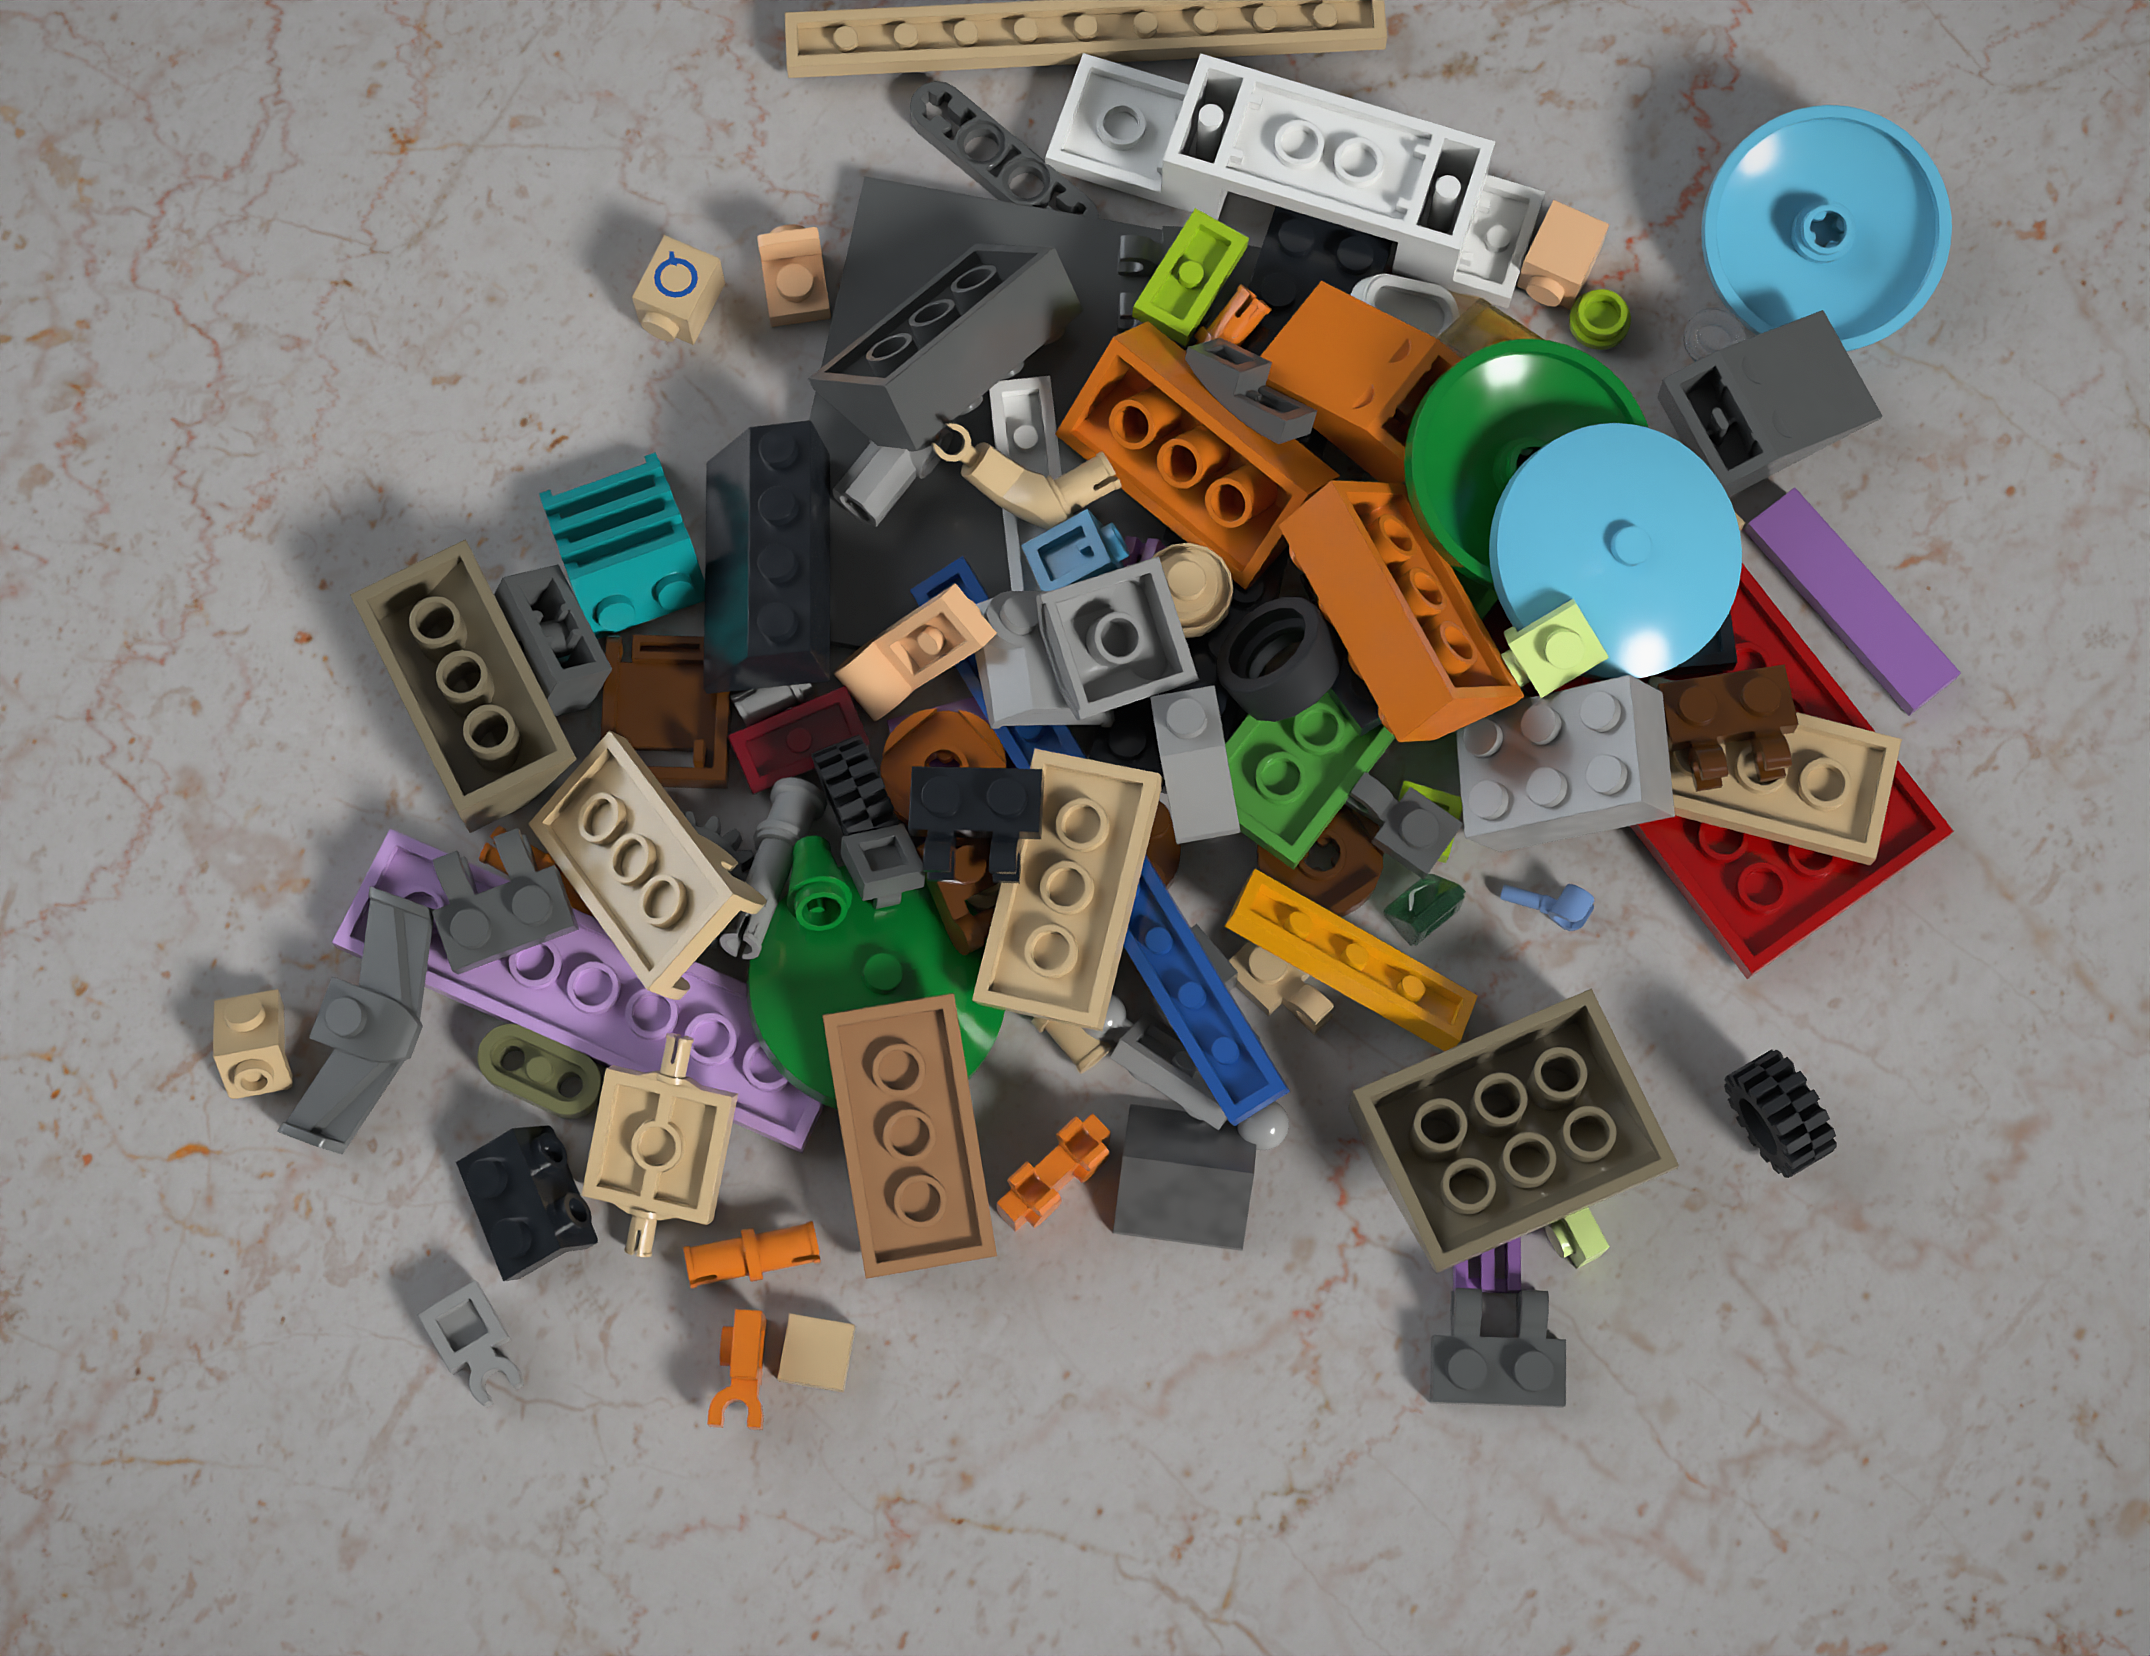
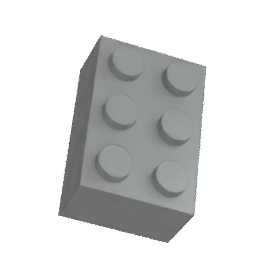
[1456,675,1675,852]

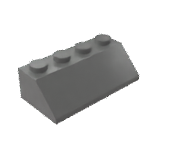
[808,243,1084,452]

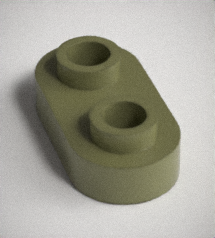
[477,1024,603,1119]

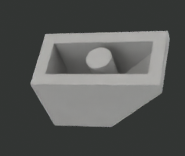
[1150,686,1241,844]

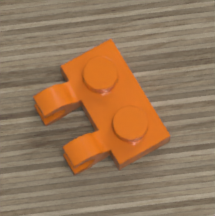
[997,1113,1111,1232]

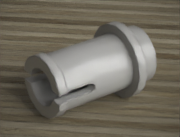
[730,683,815,727]

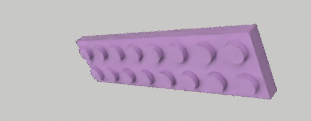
[332,829,825,1153]

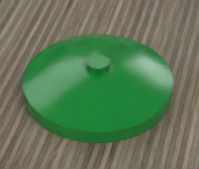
[1404,339,1649,591]
[746,865,1005,1110]

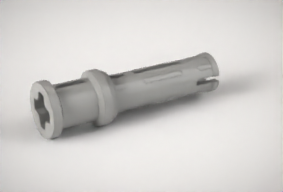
[719,778,827,959]

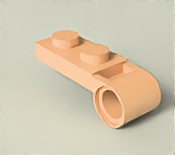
[833,583,997,722]

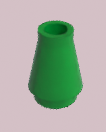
[787,836,852,931]

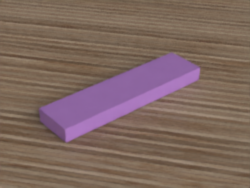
[1744,487,1961,716]

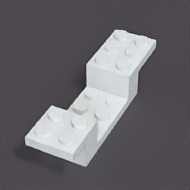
[1045,53,1545,308]

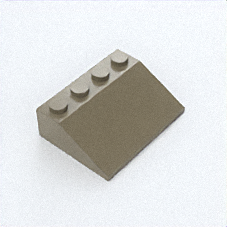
[1348,988,1679,1273]

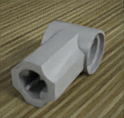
[833,427,953,527]

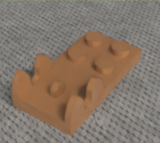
[822,993,997,1279]

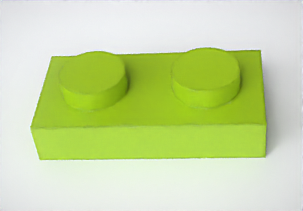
[1132,208,1249,346]

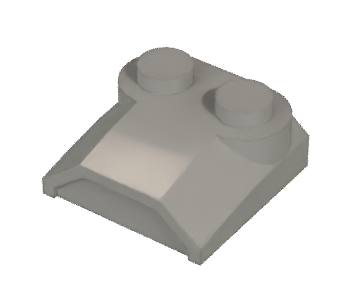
[1036,556,1199,720]
[975,591,1115,729]

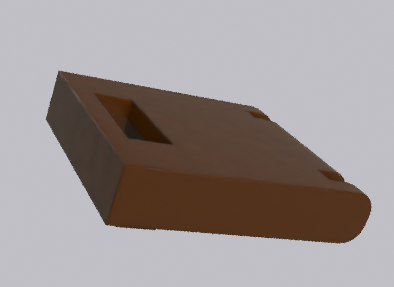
[600,635,733,789]

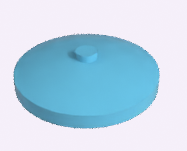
[1701,105,1952,352]
[1489,423,1742,681]

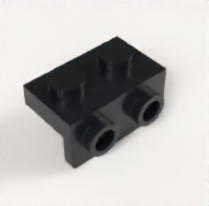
[456,1125,598,1282]

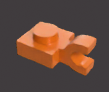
[707,1309,767,1430]

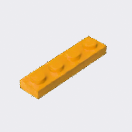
[1224,869,1478,1051]

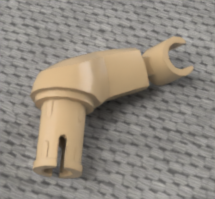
[932,423,1122,530]

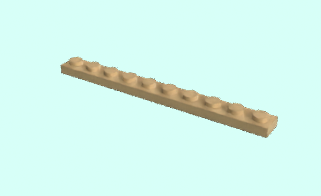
[785,0,1387,78]

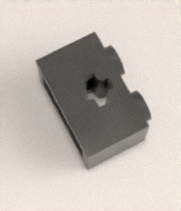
[494,564,612,717]

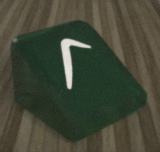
[1383,874,1466,946]

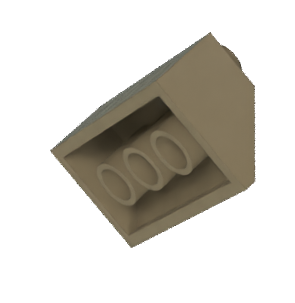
[350,539,576,833]

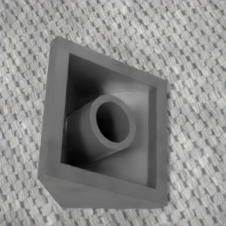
[1113,1104,1257,1251]

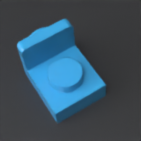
[1021,509,1130,591]

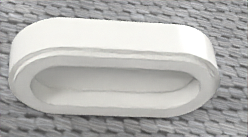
[1351,274,1460,344]

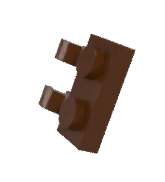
[1656,664,1799,792]

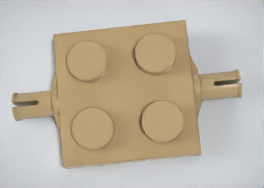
[581,1033,738,1257]

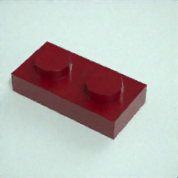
[728,686,870,795]

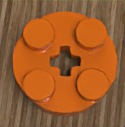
[880,708,1006,826]

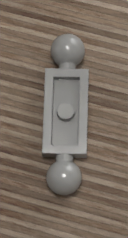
[1081,994,1289,1150]

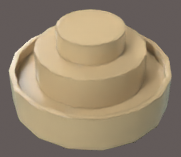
[1151,543,1233,639]

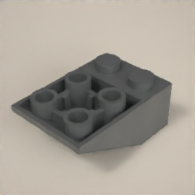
[1657,310,1883,497]

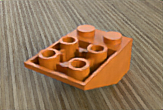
[1260,281,1463,484]

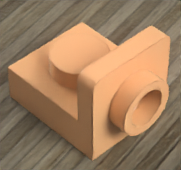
[757,224,831,327]

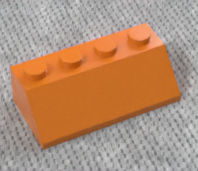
[1055,321,1340,590]
[1278,480,1524,742]

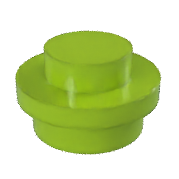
[1569,289,1631,350]

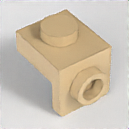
[213,989,293,1099]

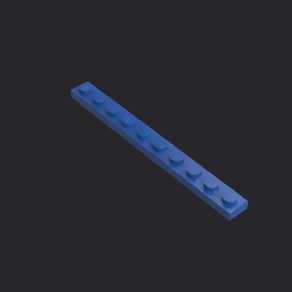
[910,556,1290,1126]

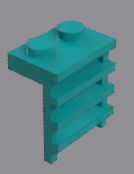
[539,452,705,639]

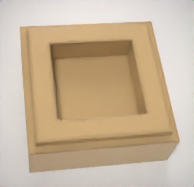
[777,1313,856,1393]

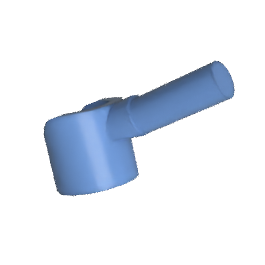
[1500,884,1594,931]

